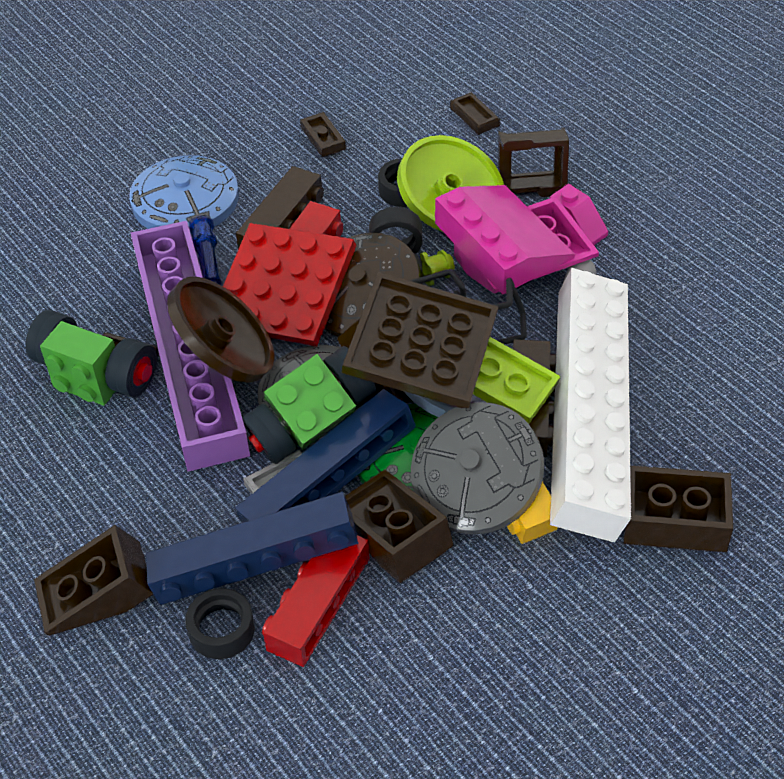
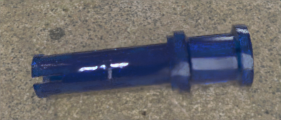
[189,215,222,285]

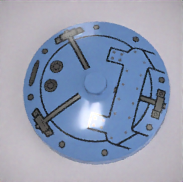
[129,155,239,235]

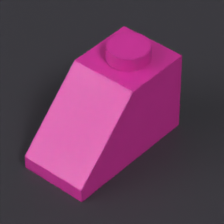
[549,184,608,245]

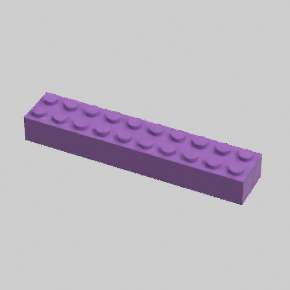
[131,221,250,472]

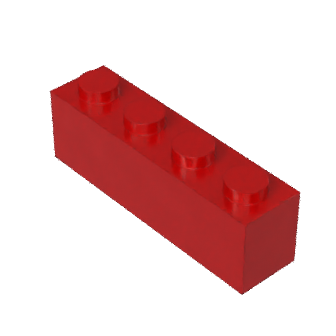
[262,535,370,667]

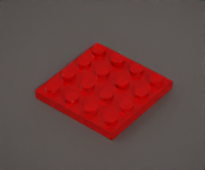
[223,223,357,347]

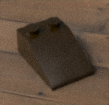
[345,469,453,583]
[34,525,153,636]

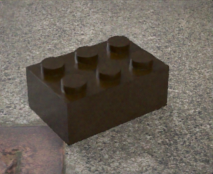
[623,465,733,552]

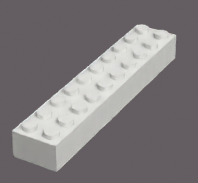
[550,268,631,542]

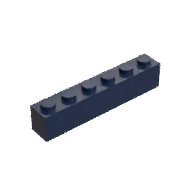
[235,389,416,523]
[146,492,359,605]

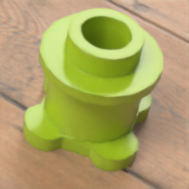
[420,250,455,286]

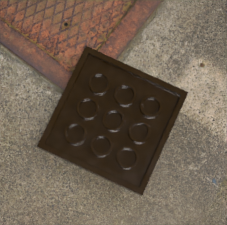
[341,272,499,408]

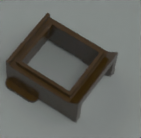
[498,127,569,197]

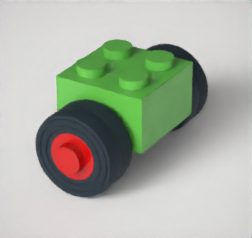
[25,310,157,406]
[242,346,376,464]

